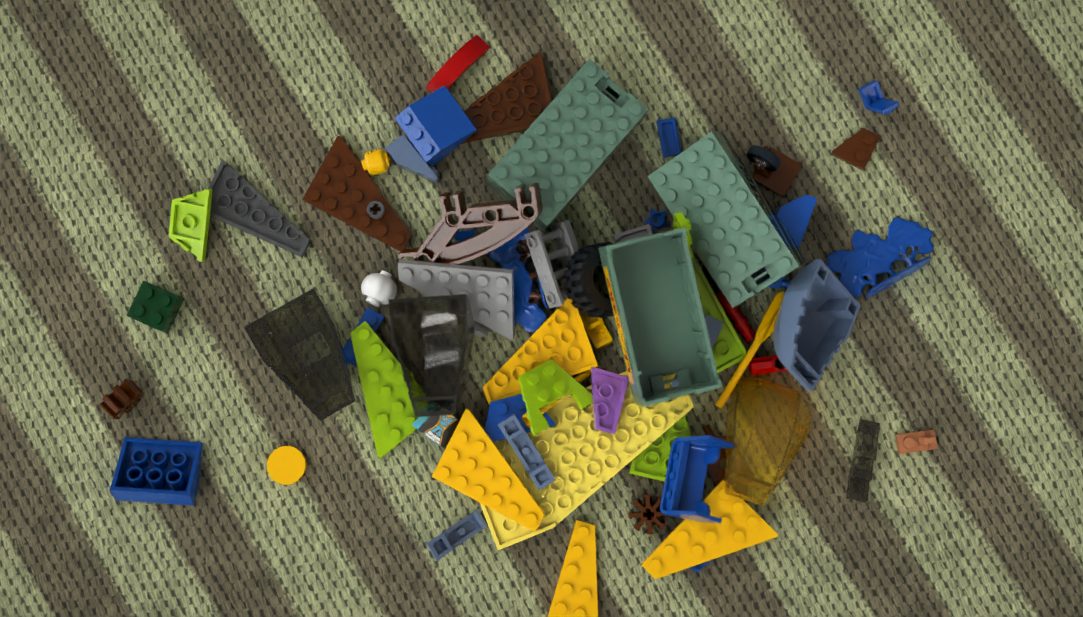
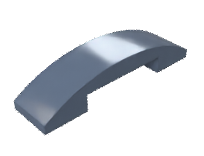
[497,414,555,490]
[426,507,488,561]

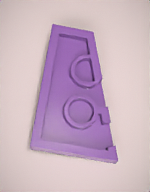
[591,367,629,434]

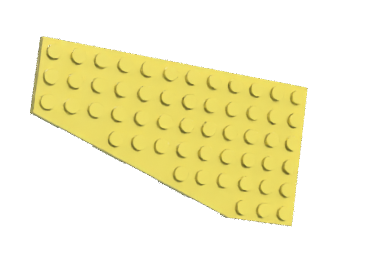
[479,371,694,550]

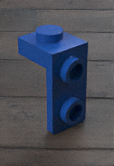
[858,80,899,114]

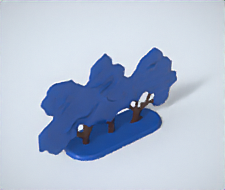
[486,227,549,332]

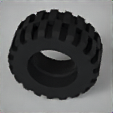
[564,242,614,318]

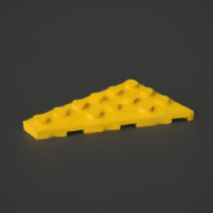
[483,298,598,405]
[431,408,545,532]
[640,480,778,579]

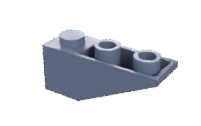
[385,134,439,184]

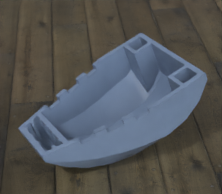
[773,259,861,391]

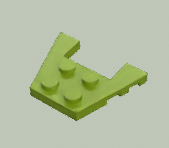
[518,359,593,436]

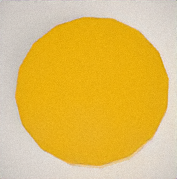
[267,446,307,485]

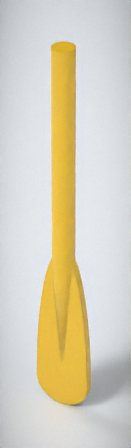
[715,292,785,409]

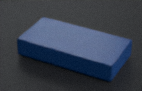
[656,118,682,158]

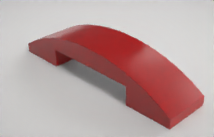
[425,35,491,93]

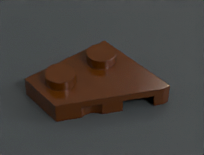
[830,128,880,170]

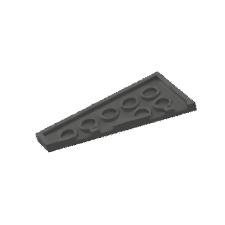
[208,159,311,258]

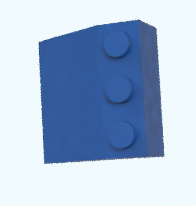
[395,86,477,166]

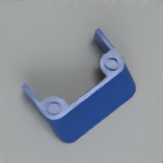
[660,435,734,523]

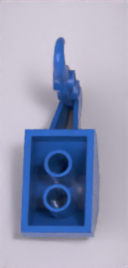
[751,195,817,288]

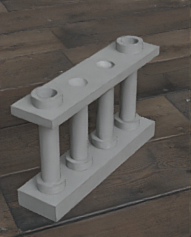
[524,220,579,308]

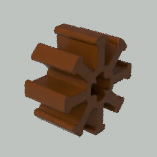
[99,379,144,420]
[628,494,668,534]

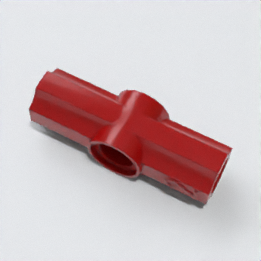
[749,355,788,375]

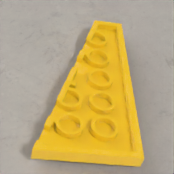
[548,519,598,617]

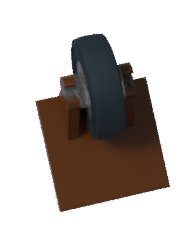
[746,145,802,197]

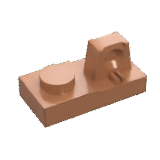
[895,430,938,454]

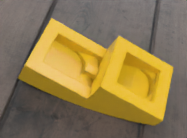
[580,313,614,351]

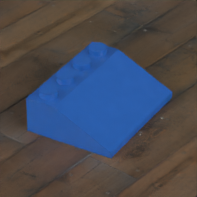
[110,437,203,506]

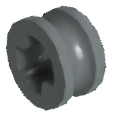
[367,201,385,219]

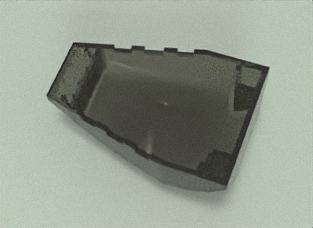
[244,288,356,421]
[389,294,474,417]

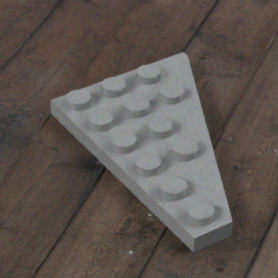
[398,259,515,339]

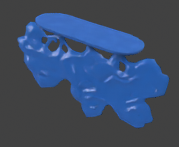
[827,217,934,298]

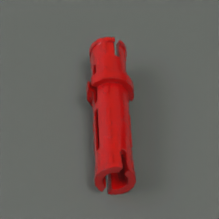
[715,291,756,342]

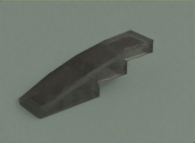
[846,419,880,502]

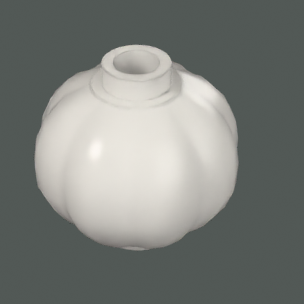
[361,270,397,307]

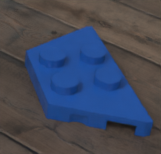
[484,394,556,442]

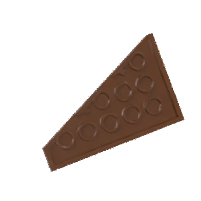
[462,52,552,144]
[302,136,412,252]

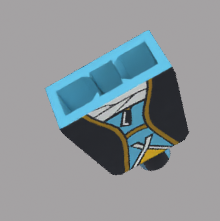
[412,399,459,449]

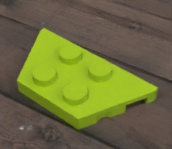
[169,189,213,262]

